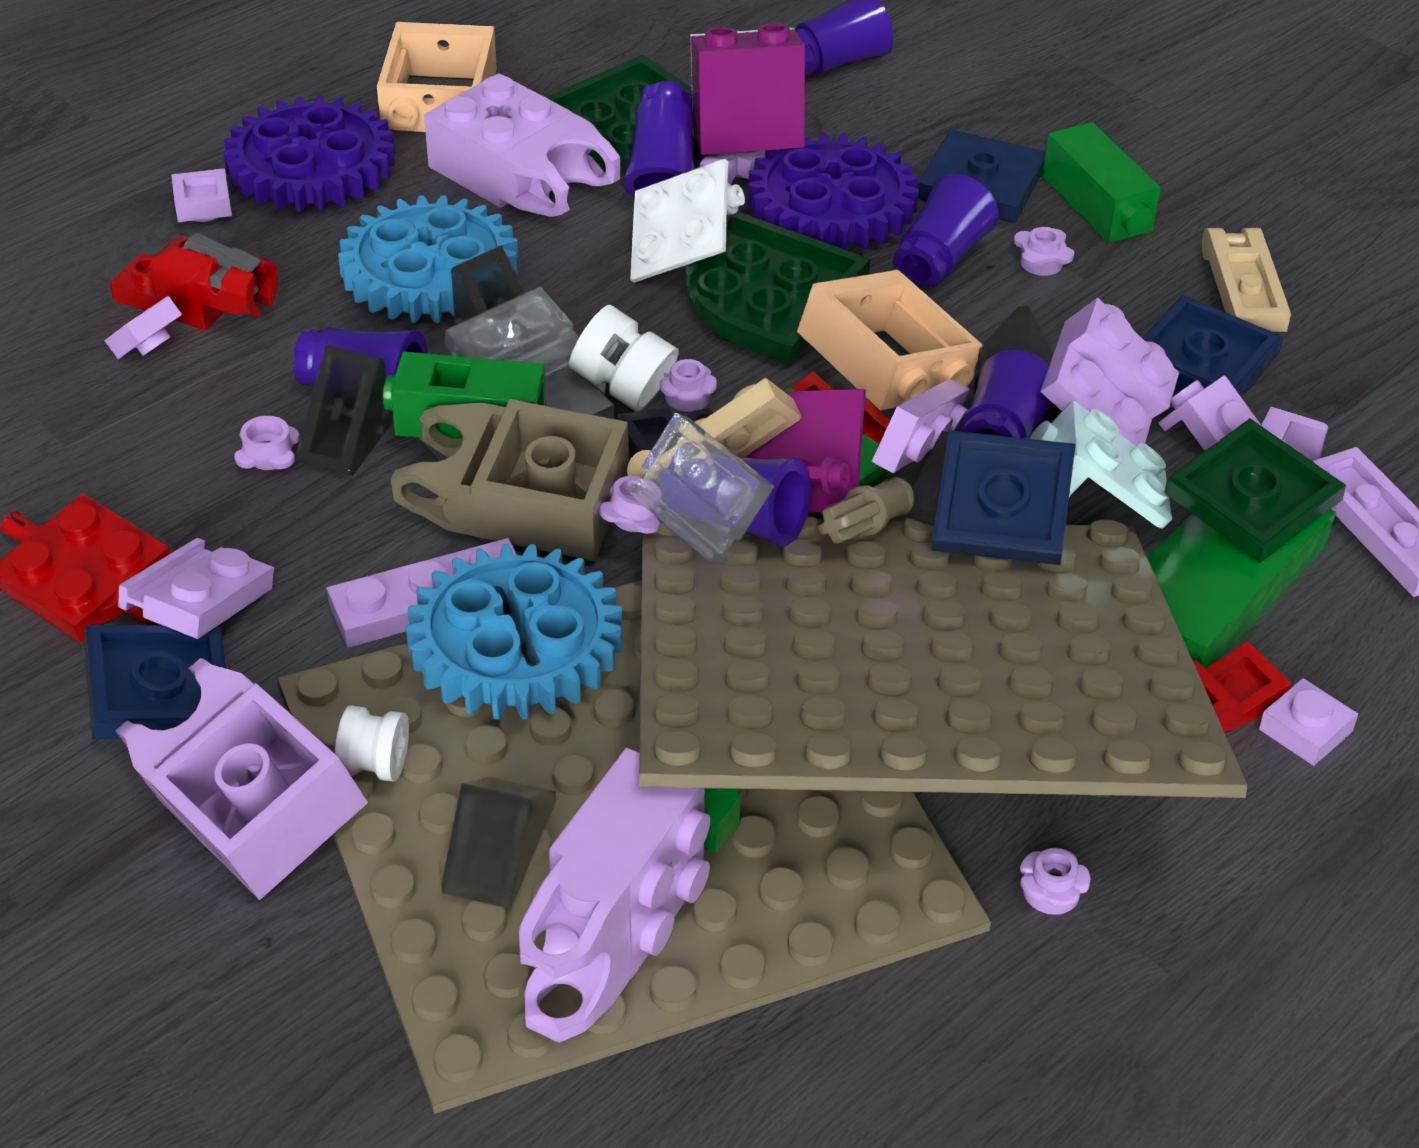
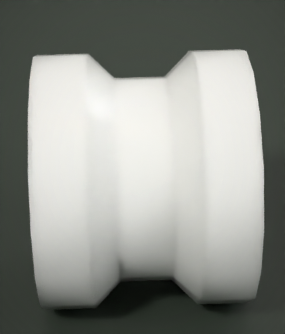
[335,705,409,782]

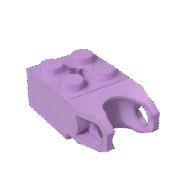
[424,73,620,217]
[115,658,368,900]
[519,748,710,1043]

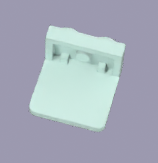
[1029,400,1172,529]

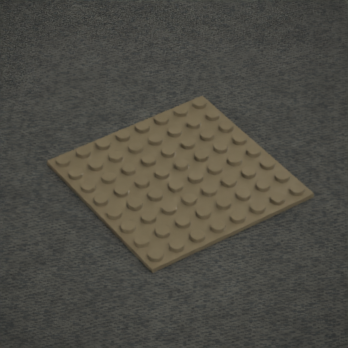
[639,510,1248,798]
[278,580,991,1114]

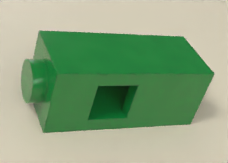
[1042,122,1161,244]
[383,352,546,438]

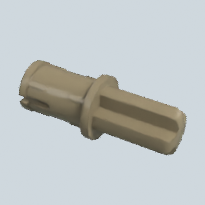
[818,477,915,544]

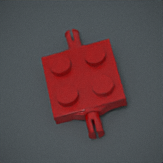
[0,494,171,643]

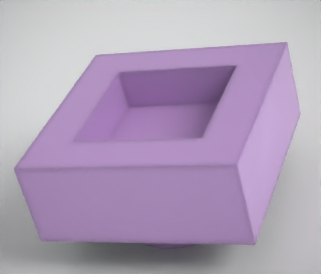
[171,168,232,223]
[104,296,182,359]
[1259,678,1358,766]

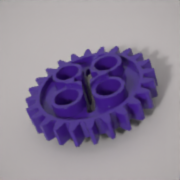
[223,95,395,212]
[748,132,919,250]

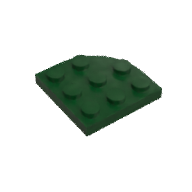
[546,55,701,167]
[686,211,871,365]

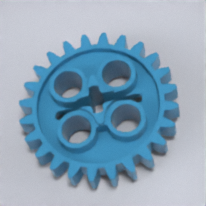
[338,195,518,323]
[406,544,622,720]

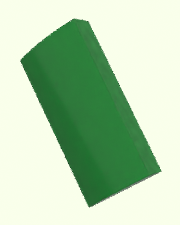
[1147,509,1336,669]

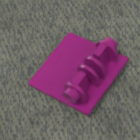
[747,389,866,513]

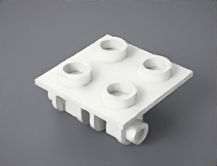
[630,158,745,283]

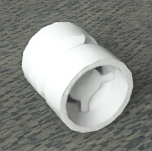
[569,305,679,412]

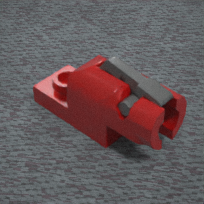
[109,232,279,331]

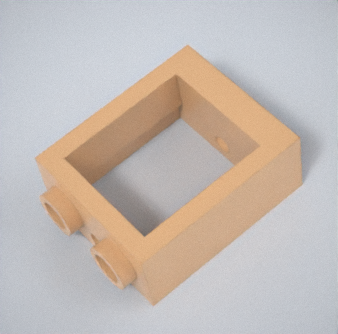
[377,22,497,132]
[797,270,984,411]

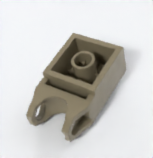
[391,399,629,561]

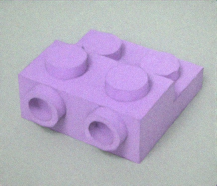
[1040,298,1179,445]

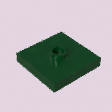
[1164,418,1346,563]

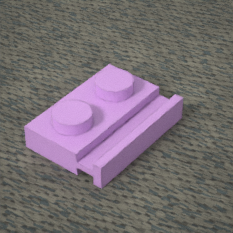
[118,538,274,639]

